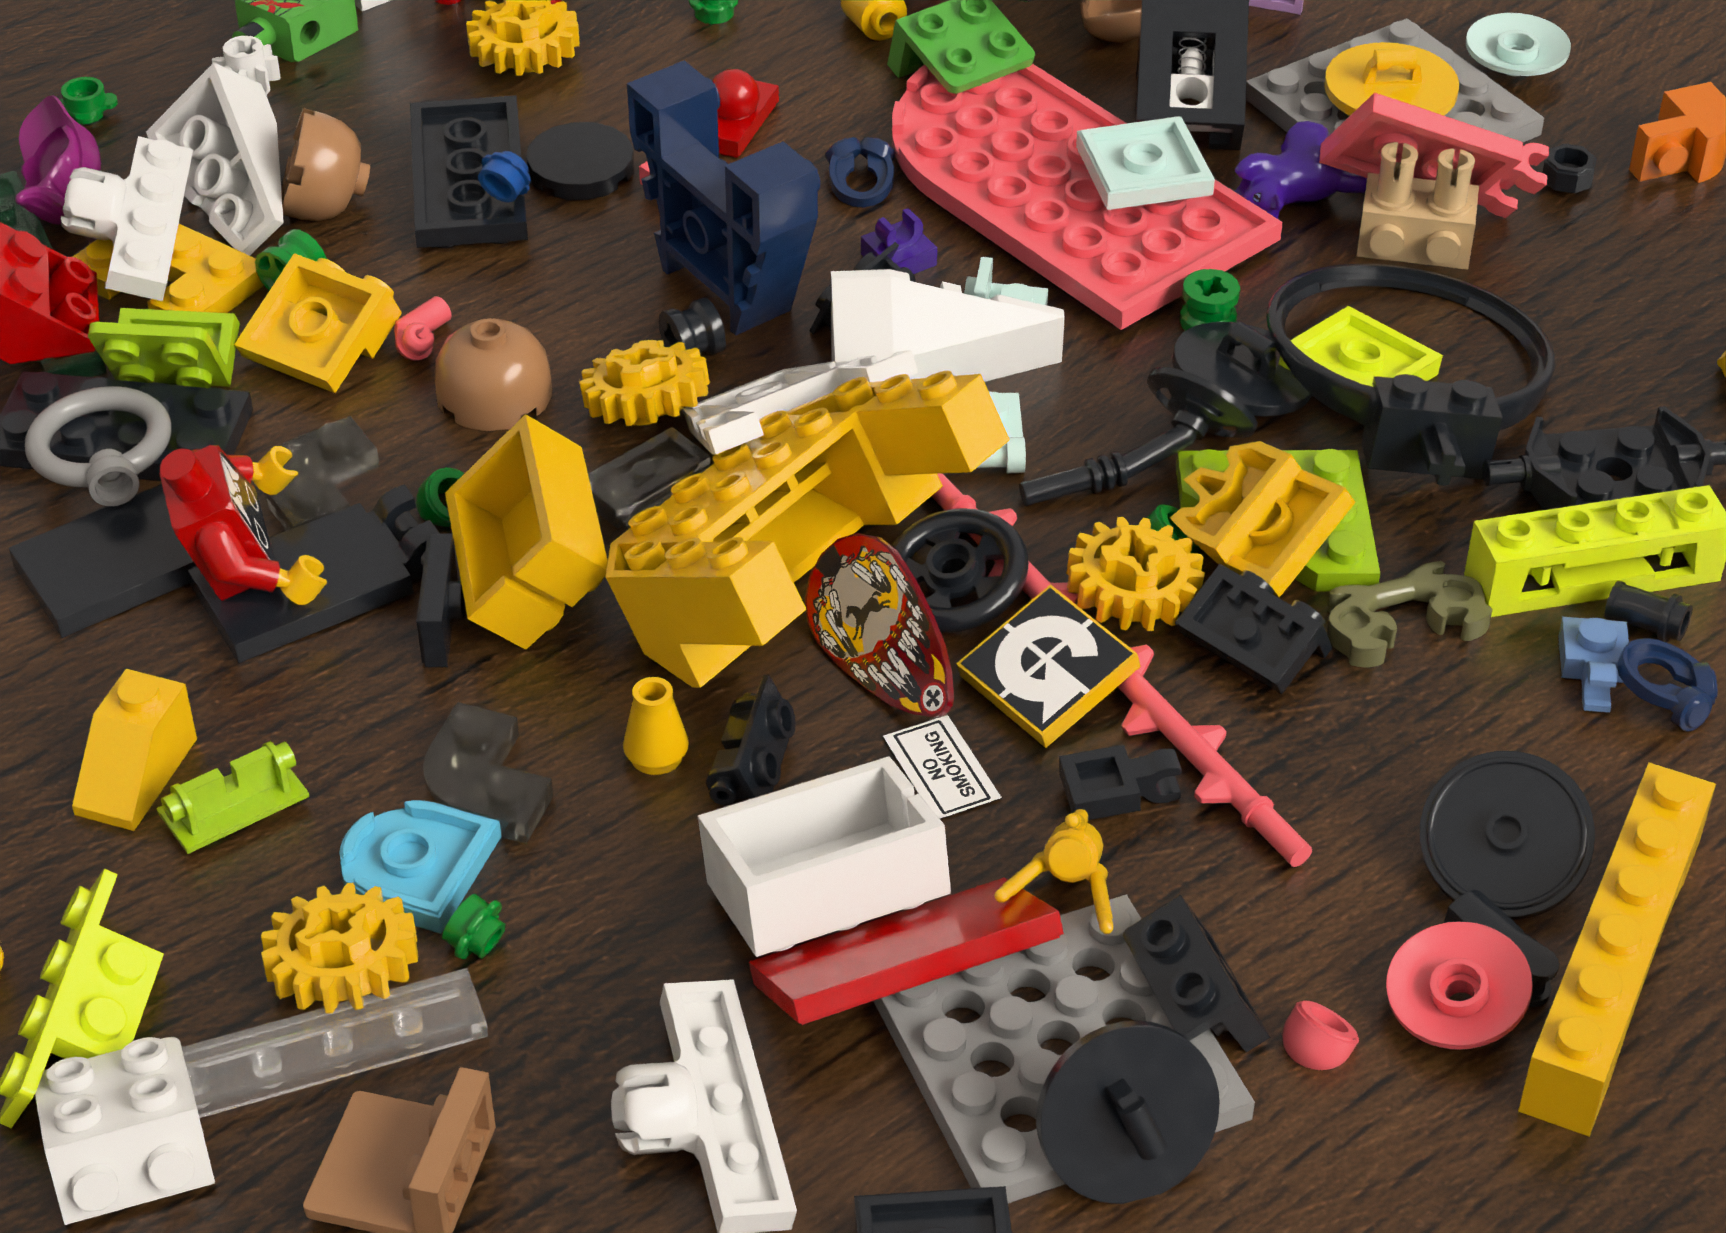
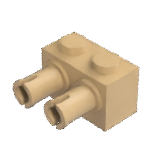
[1357,142,1479,270]

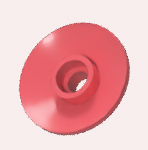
[1386,922,1533,1050]

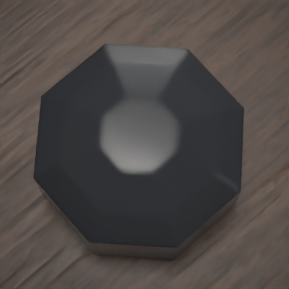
[1542,143,1597,194]

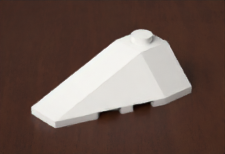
[146,62,284,256]
[831,269,1065,382]

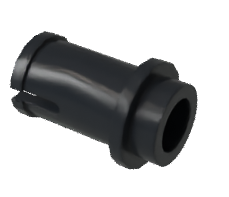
[1604,581,1692,642]

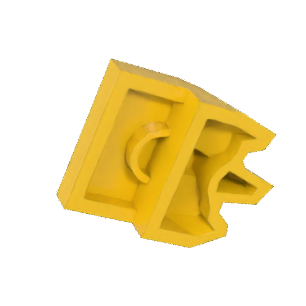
[1170,441,1356,598]

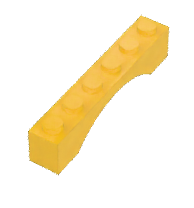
[1518,763,1716,1137]

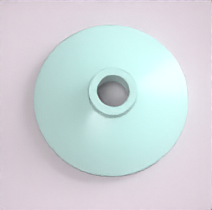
[1466,13,1571,76]

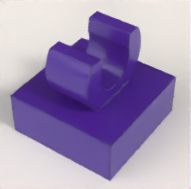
[861,208,937,274]

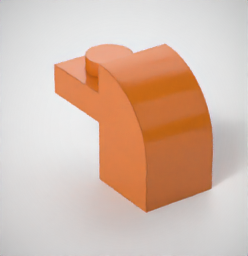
[1629,82,1726,183]

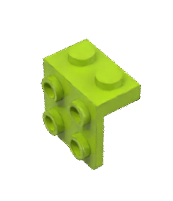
[88,308,240,388]

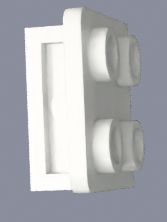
[35,1037,215,1225]

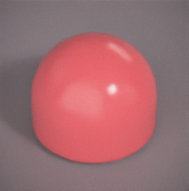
[1282,1000,1359,1070]

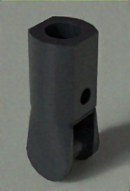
[1444,890,1560,1007]

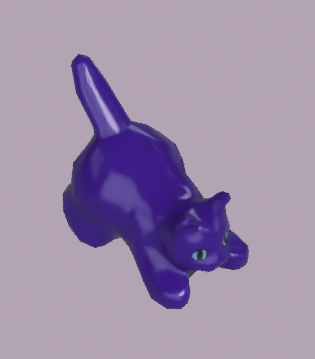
[1234,121,1367,220]

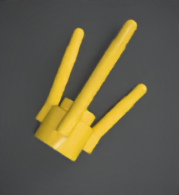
[994,809,1114,934]

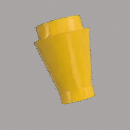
[623,677,689,775]

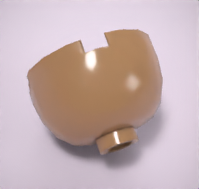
[281,108,370,221]
[435,318,552,431]

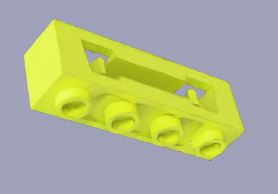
[1464,485,1726,617]

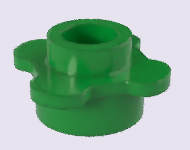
[59,77,118,124]

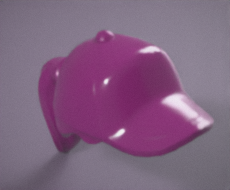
[15,95,101,225]

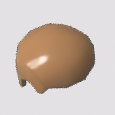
[1080,0,1142,43]

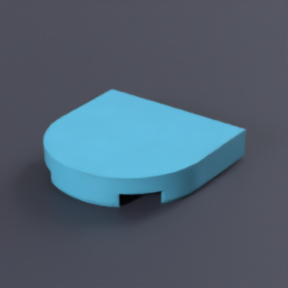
[339,800,501,934]

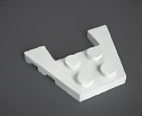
[682,350,918,454]

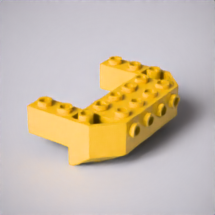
[605,371,1010,688]

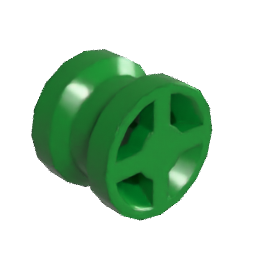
[255,229,327,291]
[1180,269,1240,331]

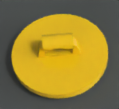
[1324,42,1459,116]

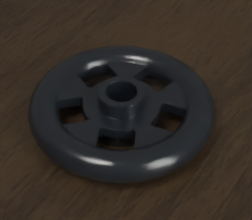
[891,508,1029,633]

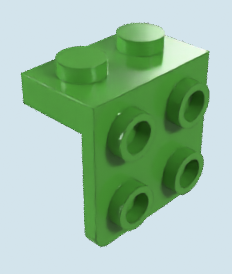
[887,0,1035,94]

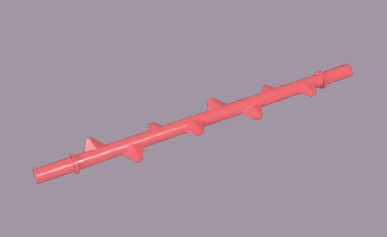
[931,474,1312,867]

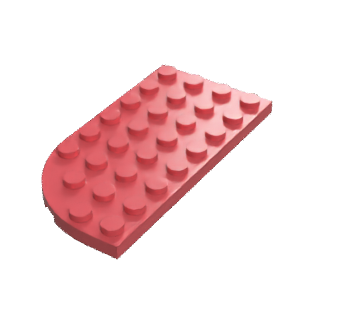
[892,64,1283,330]

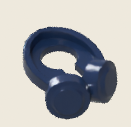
[825,137,896,208]
[1617,638,1718,732]

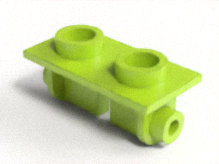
[157,741,309,854]

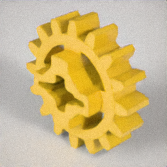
[466,0,580,76]
[579,340,710,426]
[1066,517,1205,631]
[261,883,418,1013]

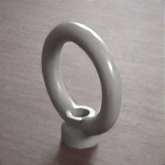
[25,386,171,506]

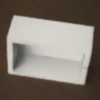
[698,756,951,957]

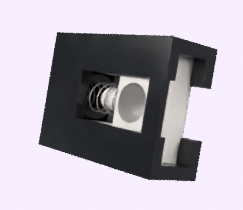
[1135,0,1249,150]

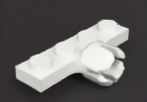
[61,136,193,301]
[611,980,797,1233]

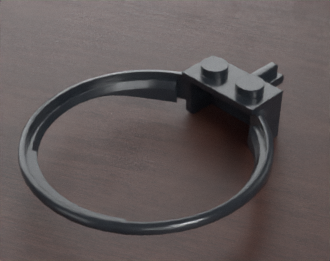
[1266,264,1555,486]

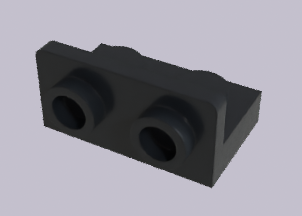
[1175,564,1332,694]
[1123,895,1271,1052]

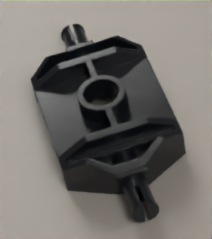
[1482,406,1726,510]

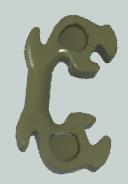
[1327,561,1493,667]

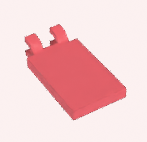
[1319,92,1549,218]

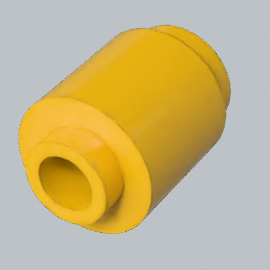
[841,0,907,41]

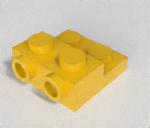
[234,253,402,393]

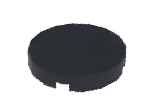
[526,122,634,200]

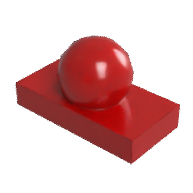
[712,69,779,158]

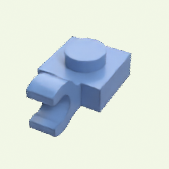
[1558,617,1629,713]

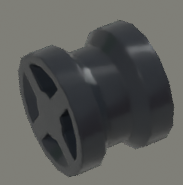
[658,297,726,356]

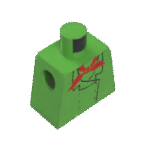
[232,0,359,62]

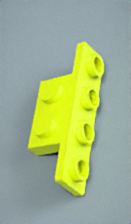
[0,869,164,1128]

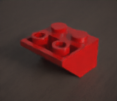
[0,222,99,364]

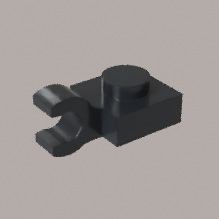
[1059,744,1182,820]

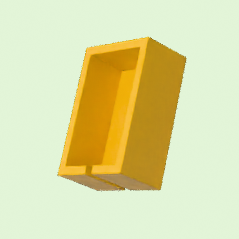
[445,414,608,650]

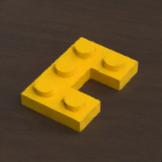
[73,224,264,313]

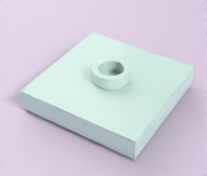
[1076,116,1215,210]

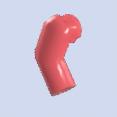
[394,296,451,361]

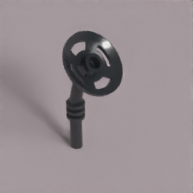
[1019,367,1257,506]

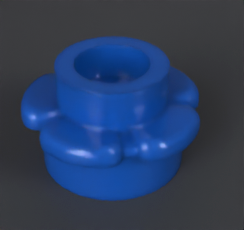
[478,151,531,203]

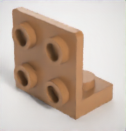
[303,1067,496,1233]

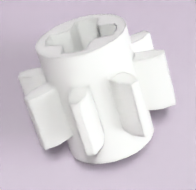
[212,36,281,95]

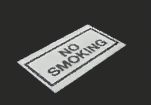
[883,715,1002,819]

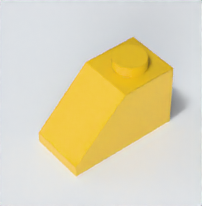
[72,669,197,831]

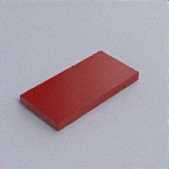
[749,877,1064,1025]

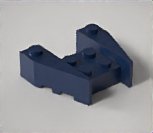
[627,60,820,336]

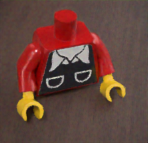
[159,445,327,605]

